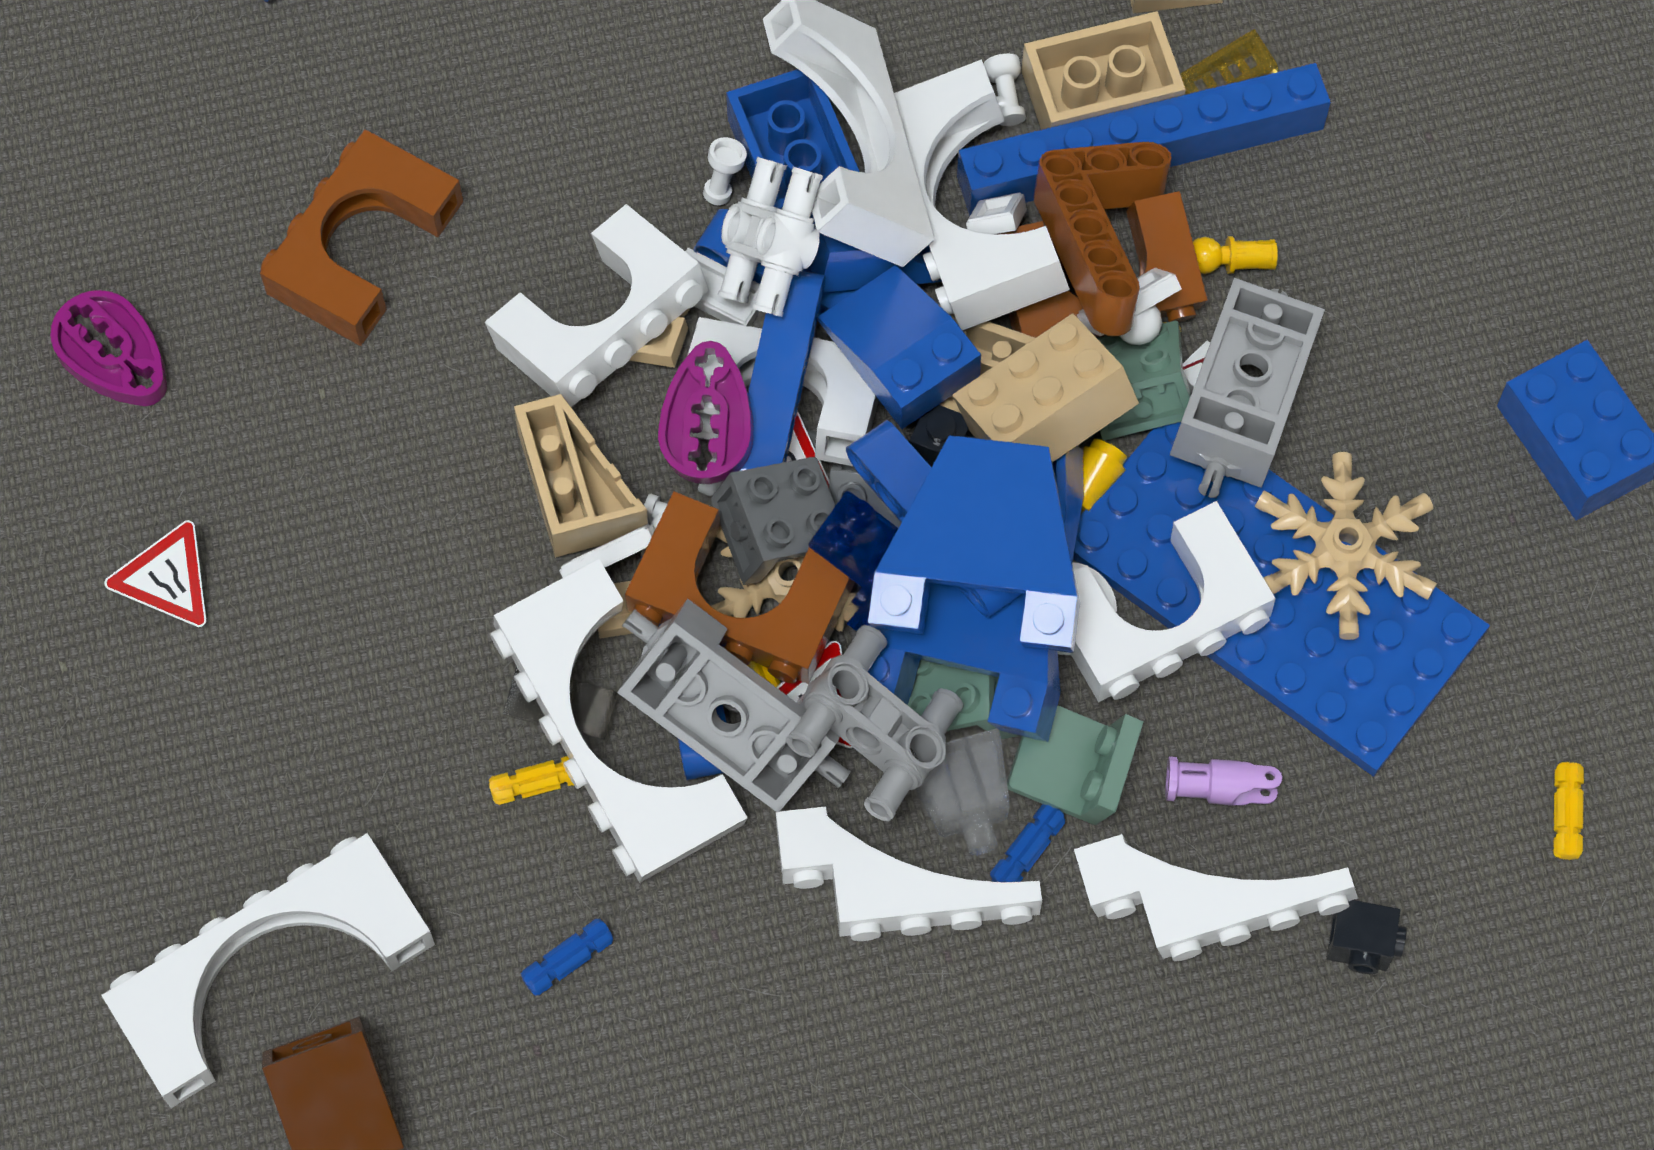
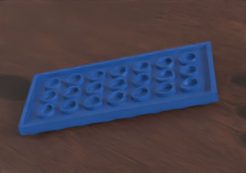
[1073,422,1490,777]

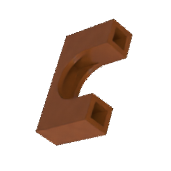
[260,129,463,346]
[995,191,1207,339]
[625,491,856,684]

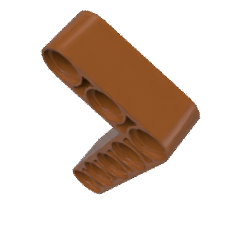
[1034,142,1171,336]

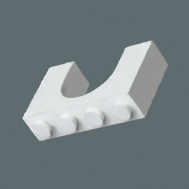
[485,204,709,407]
[688,317,879,466]
[1070,501,1276,702]

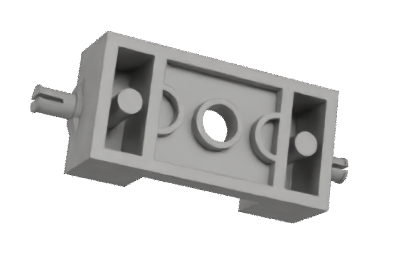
[1170,278,1325,498]
[617,598,851,812]

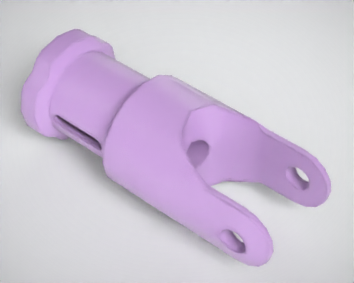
[1165,756,1282,805]

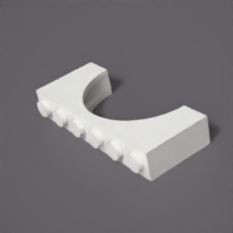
[763,0,934,267]
[894,59,1070,331]
[490,559,747,883]
[102,833,435,1108]

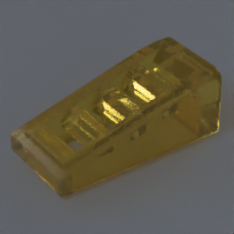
[1180,29,1280,95]

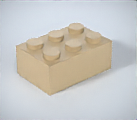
[1021,11,1186,130]
[952,313,1139,462]

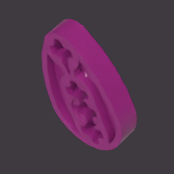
[50,290,167,407]
[658,341,753,484]

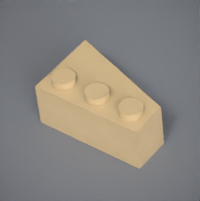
[514,394,648,558]

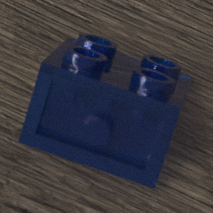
[808,491,898,631]

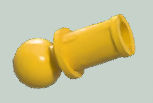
[1193,236,1278,274]

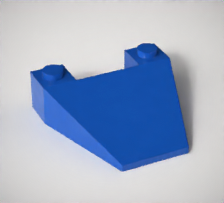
[868,435,1080,653]
[868,583,1060,742]

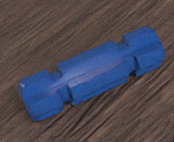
[990,804,1066,883]
[521,919,613,996]

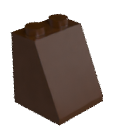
[262,1016,404,1150]

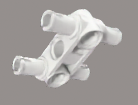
[718,157,823,317]

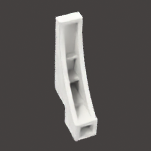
[776,807,1042,941]
[1074,834,1358,961]

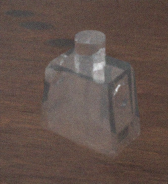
[912,728,1010,855]

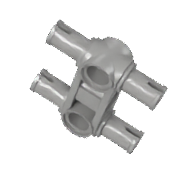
[786,625,963,821]

